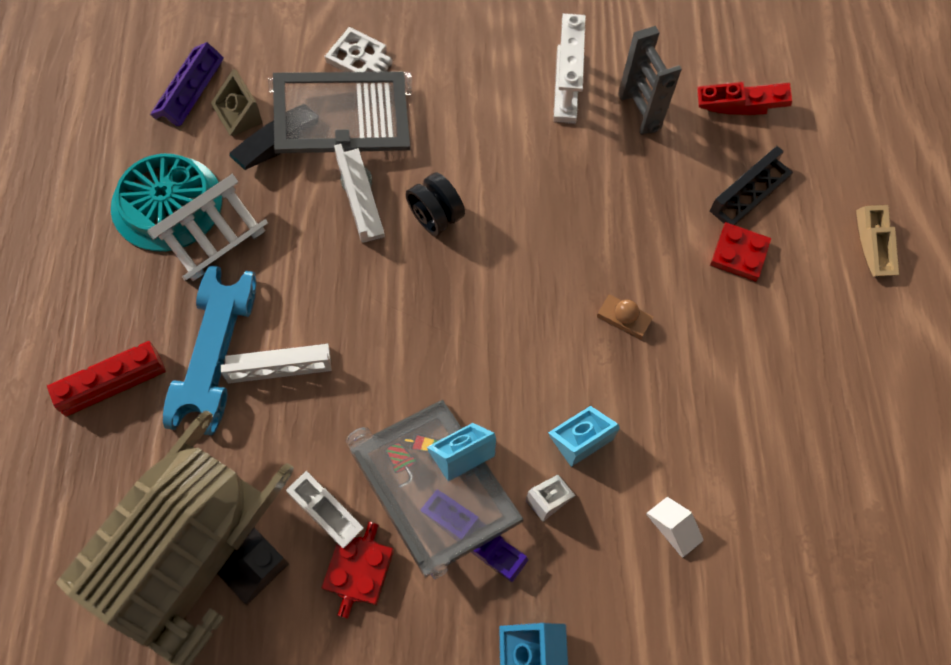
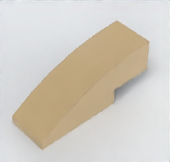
[856,205,899,277]

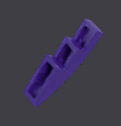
[420,490,529,582]

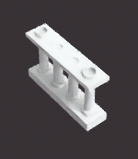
[553,14,585,123]
[147,174,268,281]

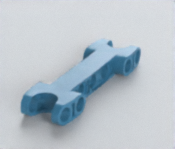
[163,266,256,436]

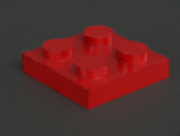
[710,222,771,282]

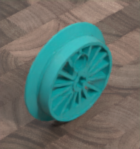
[111,154,222,251]

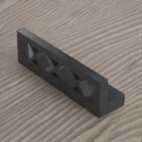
[710,146,793,225]

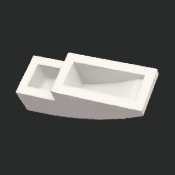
[286,471,364,549]

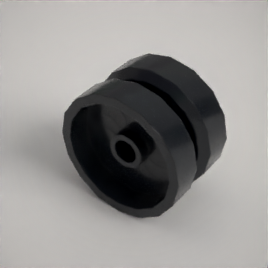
[405,172,465,235]

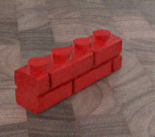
[47,340,166,417]

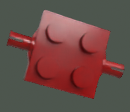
[321,522,394,619]

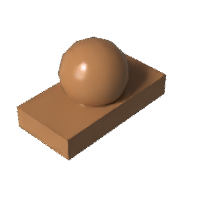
[597,294,653,340]

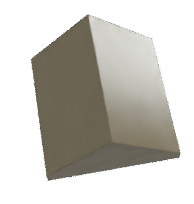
[211,69,263,136]

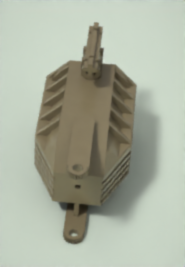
[56,410,294,665]

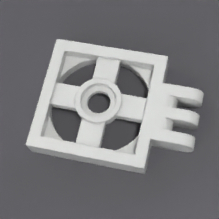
[325,27,393,72]

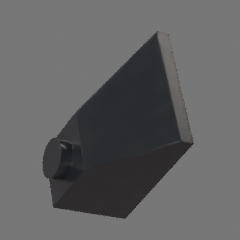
[217,527,289,605]

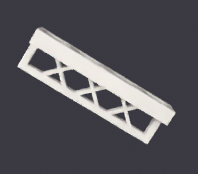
[334,144,385,243]
[221,344,332,384]

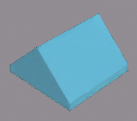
[548,406,620,467]
[427,423,496,482]

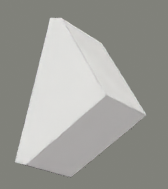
[526,475,575,522]
[646,497,704,558]

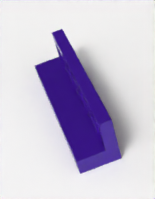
[150,42,224,127]

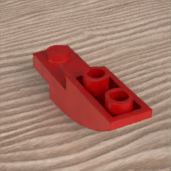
[697,82,792,115]

